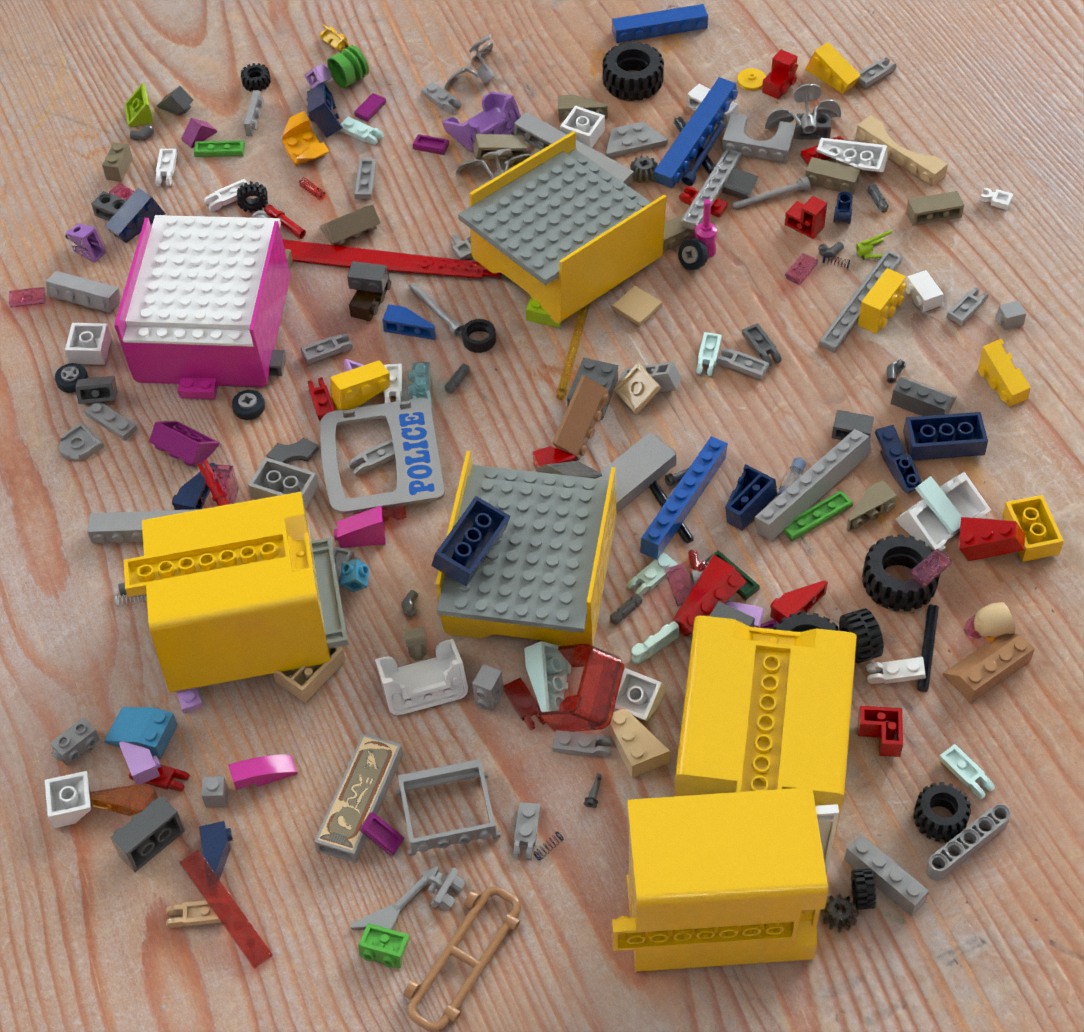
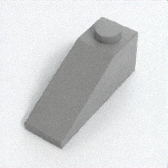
[620,362,681,392]

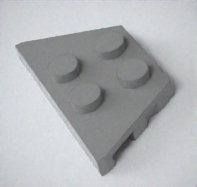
[606,122,668,158]

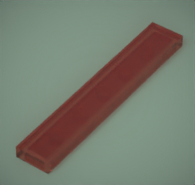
[179,850,273,969]

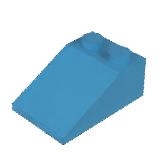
[104,707,178,759]

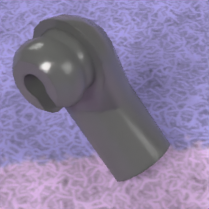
[130,125,154,140]
[818,242,844,256]
[887,359,906,383]
[401,590,418,617]

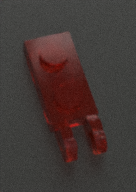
[503,677,547,730]

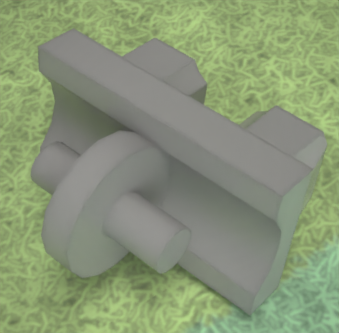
[426,868,465,910]

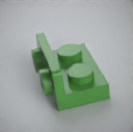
[358,923,410,968]

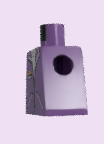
[65,224,106,263]

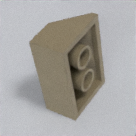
[319,204,381,245]

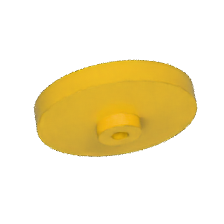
[737,68,766,91]

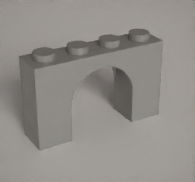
[722,113,796,163]

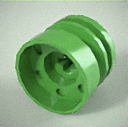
[327,45,369,88]

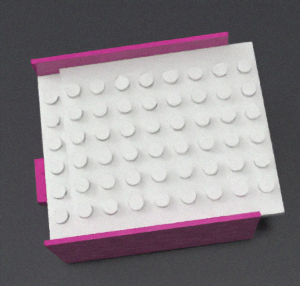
[114,215,291,399]

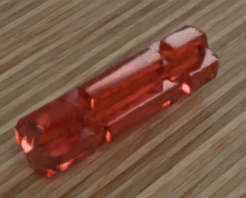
[299,177,326,200]

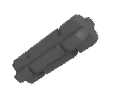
[868,184,889,212]
[444,363,470,393]
[610,594,642,624]

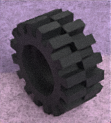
[240,63,271,92]
[237,181,268,213]
[851,868,876,910]

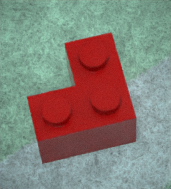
[762,49,798,100]
[784,196,827,239]
[858,706,903,757]

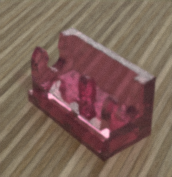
[213,464,239,504]

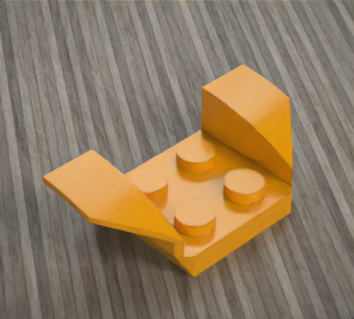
[282,111,329,166]

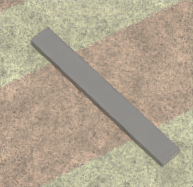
[680,150,742,230]
[819,250,903,353]

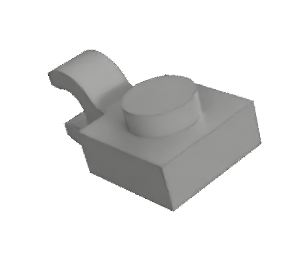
[451,233,473,260]

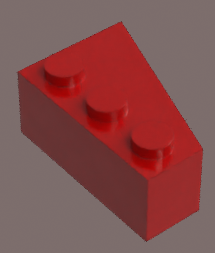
[959,517,1025,561]

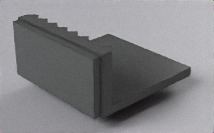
[723,168,758,200]

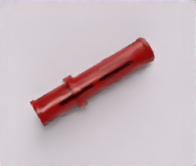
[264,204,306,239]
[197,460,229,506]

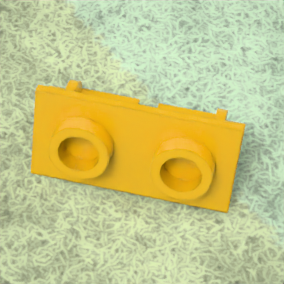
[319,24,350,51]

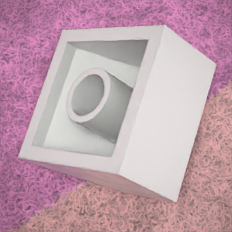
[609,668,667,721]
[45,771,91,828]

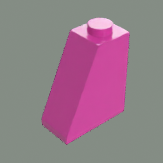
[334,506,386,548]

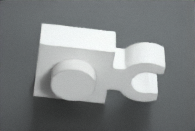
[980,188,1013,210]

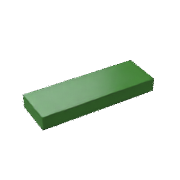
[194,140,245,157]

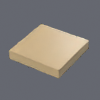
[612,286,662,327]
[613,363,662,414]

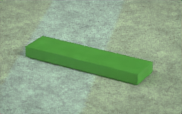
[783,490,853,542]

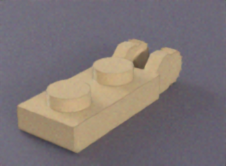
[166,898,228,928]

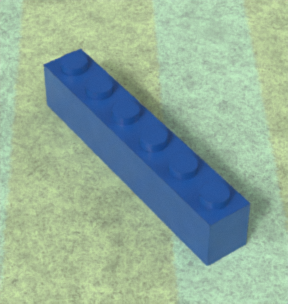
[612,4,708,43]

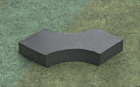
[266,438,319,464]

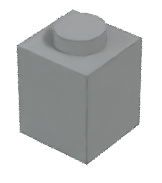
[996,301,1027,330]
[201,776,228,808]

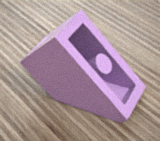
[304,64,332,89]
[119,741,161,786]

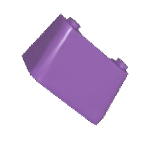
[442,91,521,152]

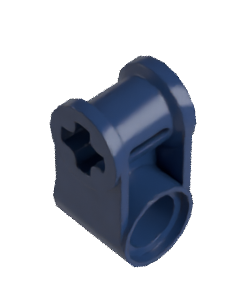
[833,191,853,224]

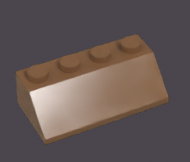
[552,375,609,460]
[943,633,1035,703]

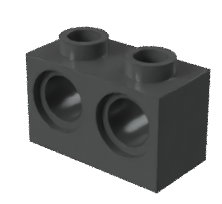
[796,113,831,140]
[91,191,127,221]

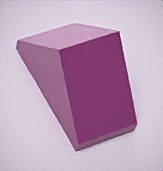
[181,118,217,148]

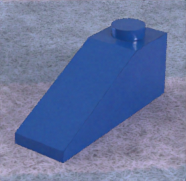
[382,304,436,340]

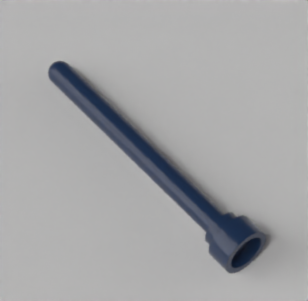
[681,122,725,186]

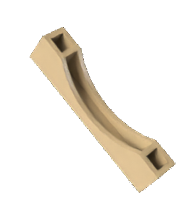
[856,115,948,186]

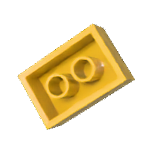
[858,268,907,334]
[1002,495,1064,562]

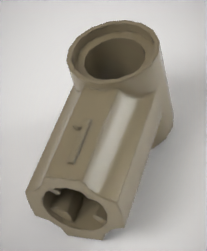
[404,627,427,661]

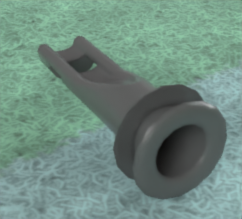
[665,468,689,486]
[584,773,602,808]

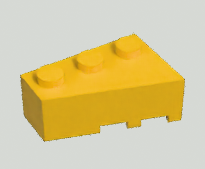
[978,338,1031,407]

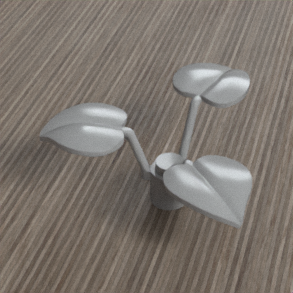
[445,34,495,90]
[765,84,841,134]
[456,148,530,179]

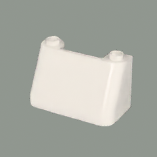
[895,472,991,554]
[375,639,468,715]

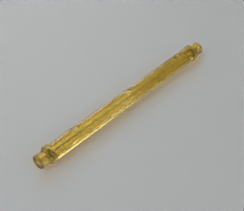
[556,304,590,400]

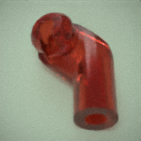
[688,550,708,572]

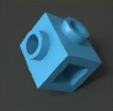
[340,559,369,592]

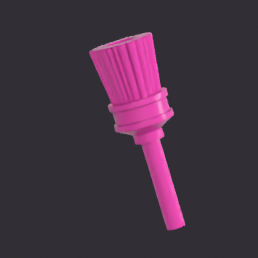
[695,199,717,258]

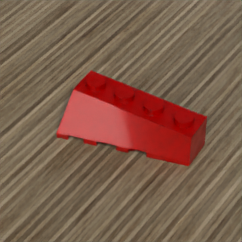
[671,555,747,636]

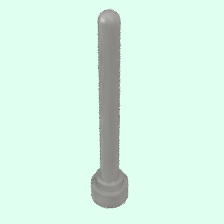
[733,176,811,209]
[409,283,464,337]

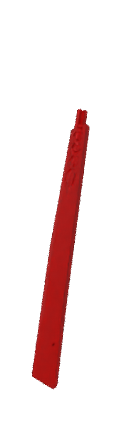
[282,239,502,279]

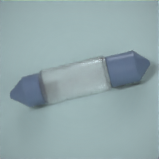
[777,457,806,497]

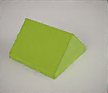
[124,83,153,127]

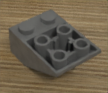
[536,461,602,479]

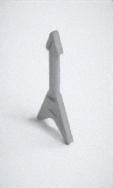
[350,866,439,930]

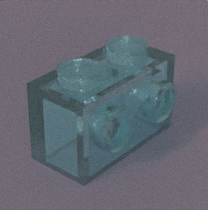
[408,362,432,404]

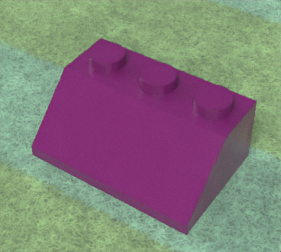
[149,420,220,466]

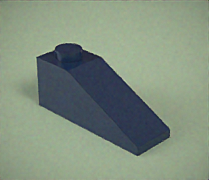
[172,463,218,510]
[199,821,233,893]

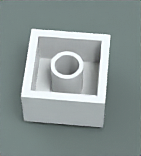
[560,106,605,148]
[65,323,112,365]

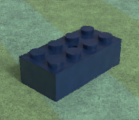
[903,412,988,461]
[431,496,511,587]

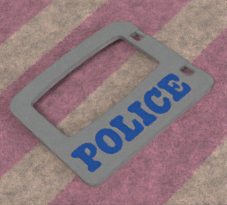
[320,398,445,514]

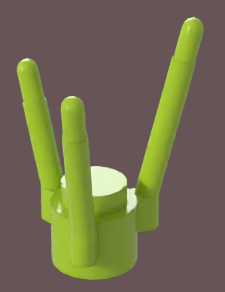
[856,230,892,259]

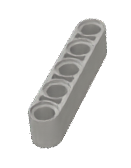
[926,804,1011,881]

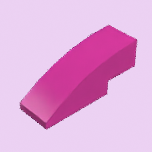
[228,755,298,790]

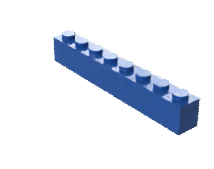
[654,77,738,189]
[640,436,728,560]

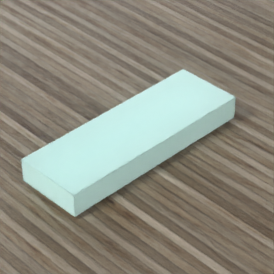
[915,476,962,534]

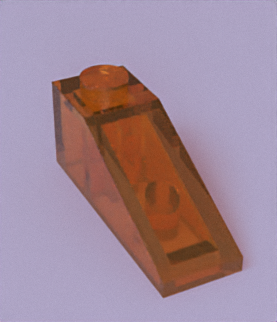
[90,784,158,817]

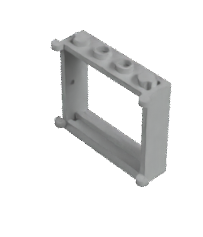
[396,759,501,856]

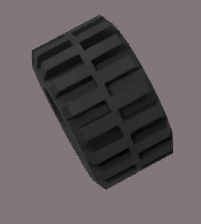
[839,608,884,664]
[913,782,971,842]

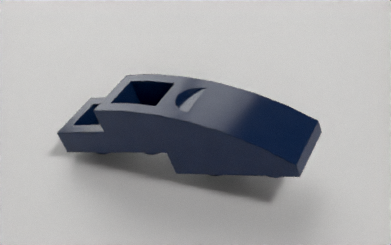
[875,425,922,493]

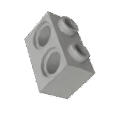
[473,664,504,711]

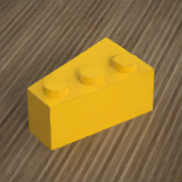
[805,42,861,94]
[330,360,390,411]

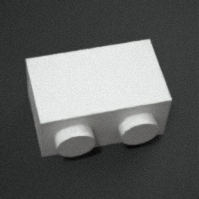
[905,270,943,312]

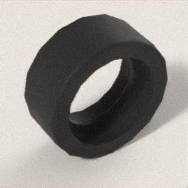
[462,319,496,353]

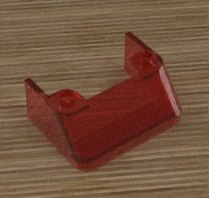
[540,644,624,732]

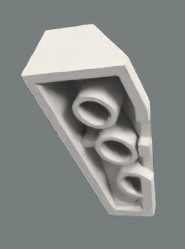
[817,138,887,172]

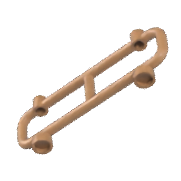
[403,887,521,1032]

